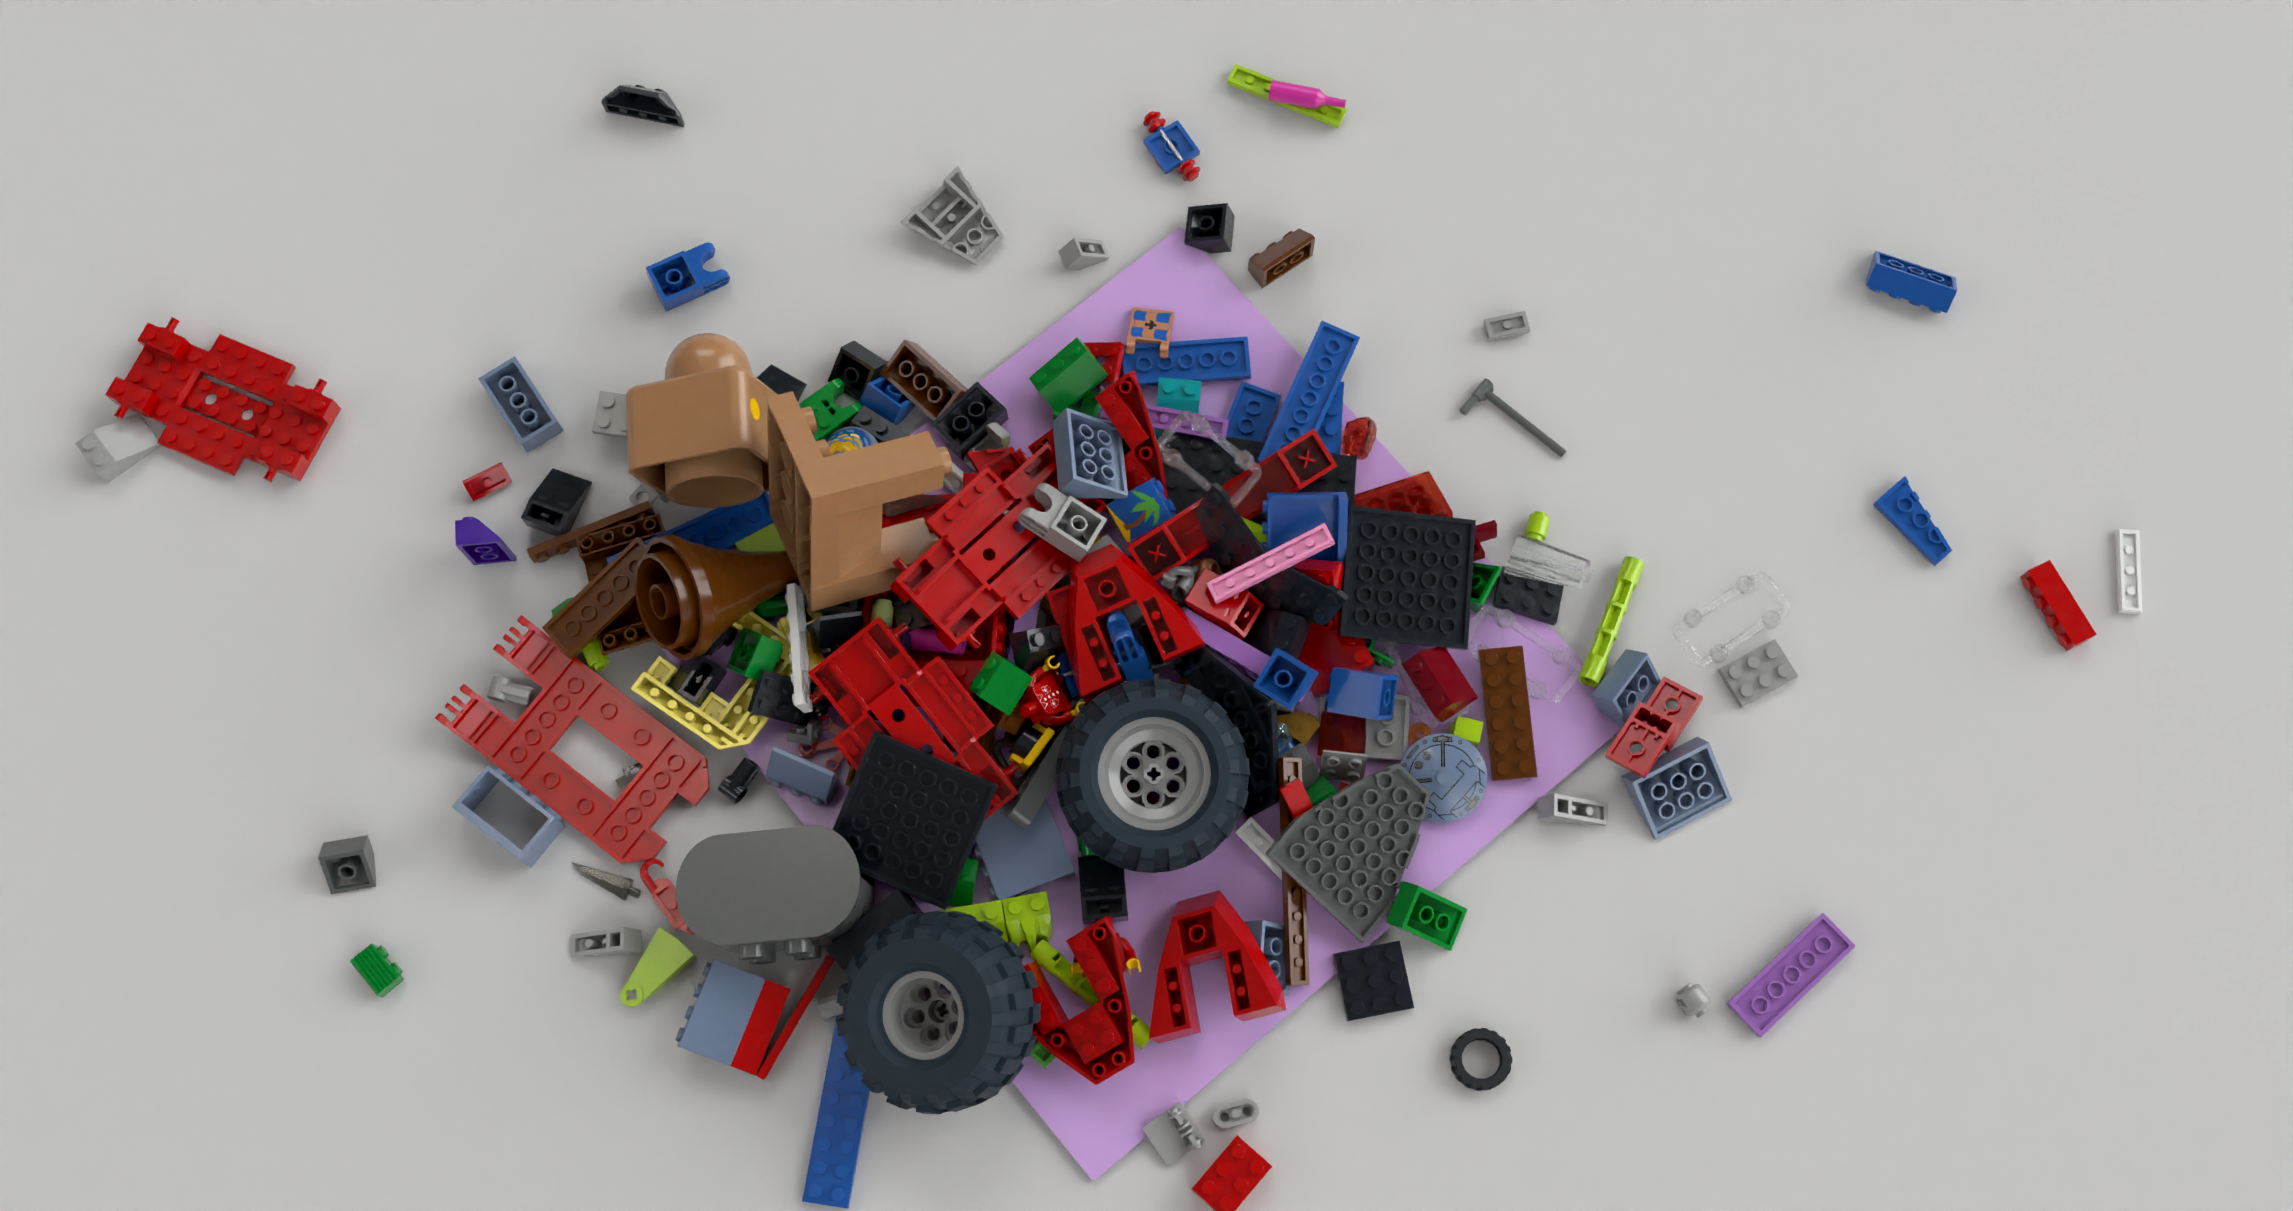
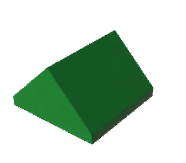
[1470,562,1502,614]

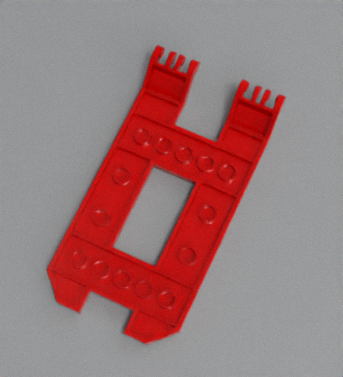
[435,615,710,864]

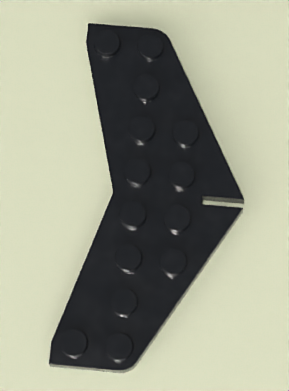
[1195,482,1349,625]
[1174,644,1279,819]

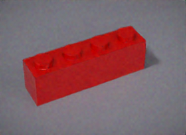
[2020,560,2097,651]

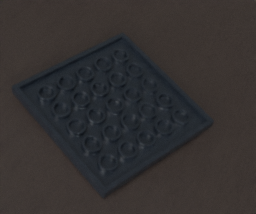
[1338,505,1476,650]
[832,730,999,910]

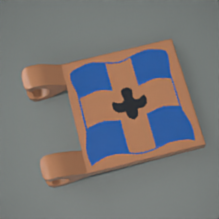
[1126,307,1174,358]

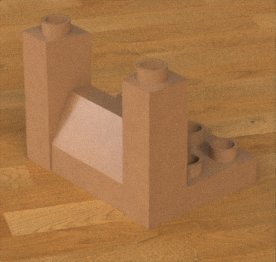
[767,391,952,611]

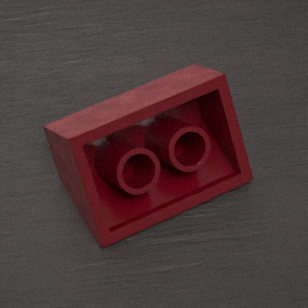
[1401,647,1479,723]

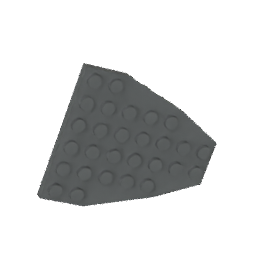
[1265,763,1431,943]

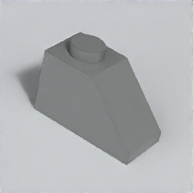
[1058,238,1109,270]

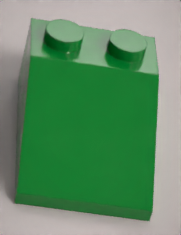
[1386,881,1468,951]

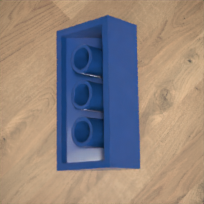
[1866,251,1957,313]

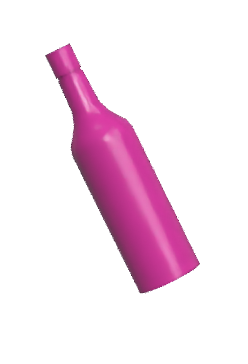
[1268,80,1346,109]
[908,628,967,655]

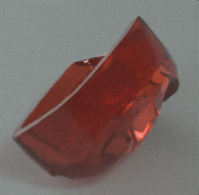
[1342,417,1377,460]

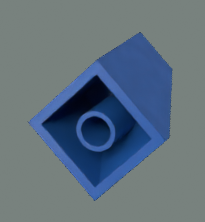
[1326,668,1398,720]

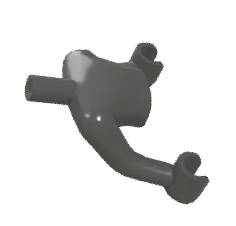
[1162,565,1199,602]

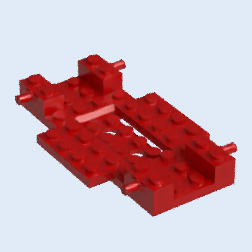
[105,317,341,482]
[890,442,1107,651]
[808,617,1021,820]

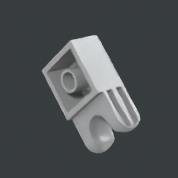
[1018,483,1107,562]

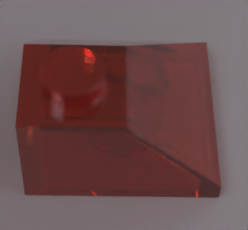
[1317,711,1366,756]

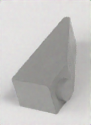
[1537,794,1607,826]
[571,927,642,957]

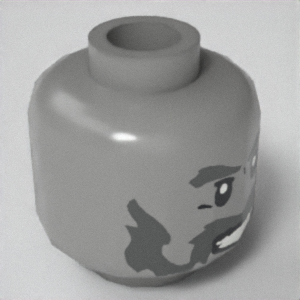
[1676,983,1710,1018]

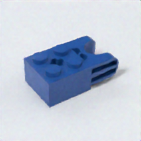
[645,242,730,312]
[1105,610,1155,683]

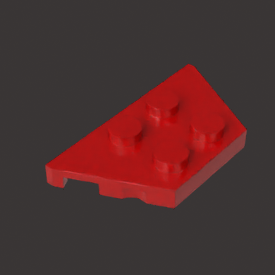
[966,447,1022,512]

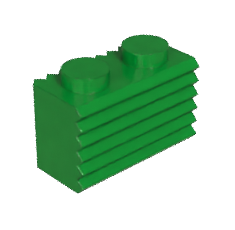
[350,943,404,998]

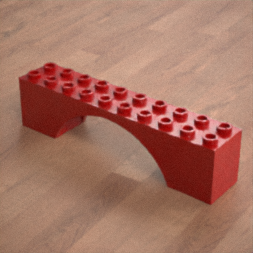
[1127,429,1337,581]

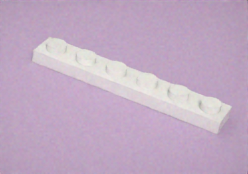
[785,583,813,713]

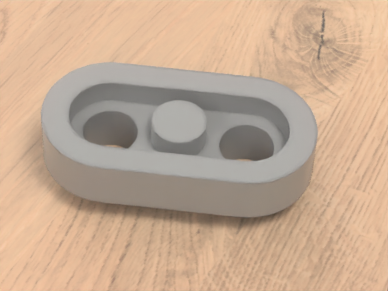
[1213,1099,1259,1129]

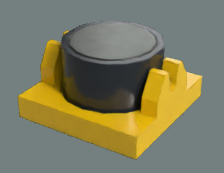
[1008,724,1055,774]

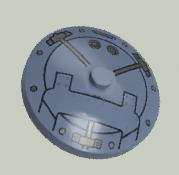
[1400,733,1487,823]

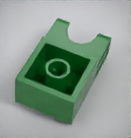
[799,378,863,441]

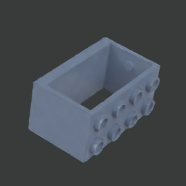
[452,765,566,868]

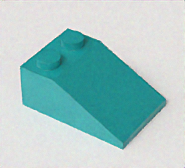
[1154,377,1201,447]

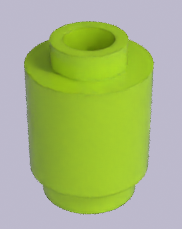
[1524,511,1550,545]
[582,637,610,671]

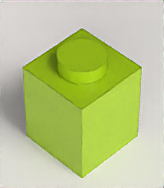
[1448,716,1484,748]

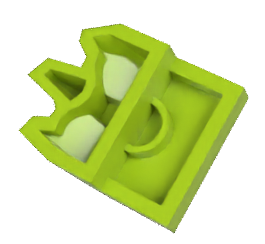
[1002,891,1053,954]

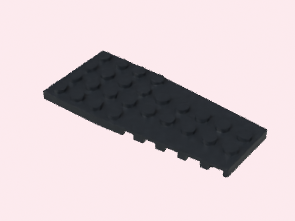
[1163,432,1357,521]

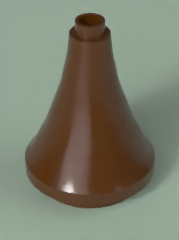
[634,534,800,660]

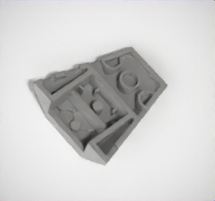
[901,166,1004,265]

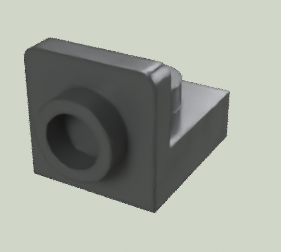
[787,718,823,745]

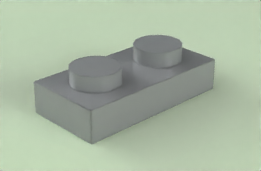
[1483,311,1530,341]

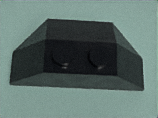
[601,85,685,127]

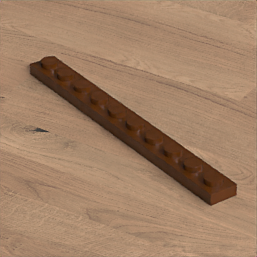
[1278,757,1310,986]

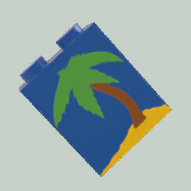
[1106,477,1176,543]

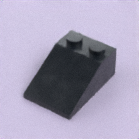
[1241,609,1311,659]

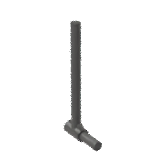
[1459,378,1567,458]

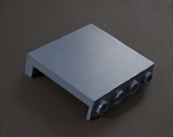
[973,799,1075,901]

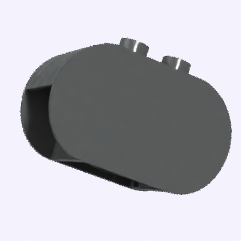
[676,825,875,965]

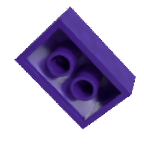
[455,517,517,565]

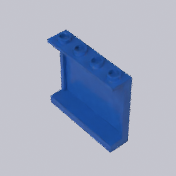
[1262,492,1348,568]

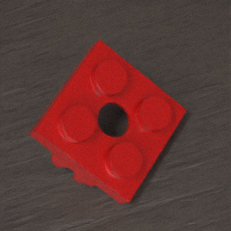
[1084,342,1125,389]

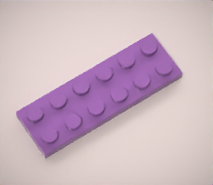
[1727,913,1855,1038]

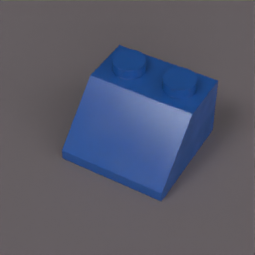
[859,376,916,425]
[1253,648,1319,710]

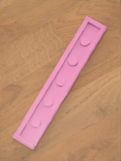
[1206,523,1335,604]

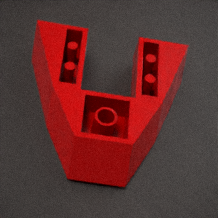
[1028,371,1168,515]
[1068,544,1205,700]
[1149,890,1286,1043]
[1024,916,1135,1085]

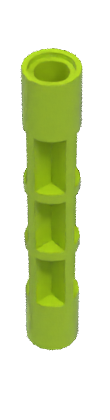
[1578,556,1645,687]
[1029,939,1150,1050]

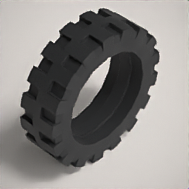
[1449,1028,1513,1091]

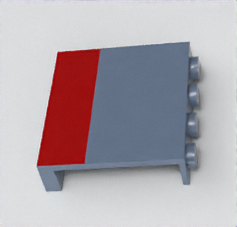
[675,959,791,1076]

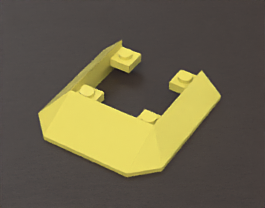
[631,611,793,750]

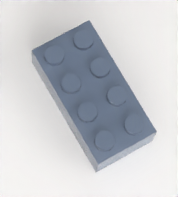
[478,356,564,453]

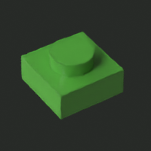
[1030,1041,1056,1069]

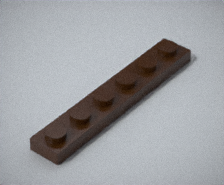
[527,501,655,563]

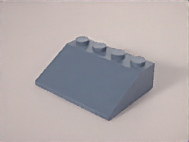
[1052,408,1128,498]
[1621,737,1732,840]

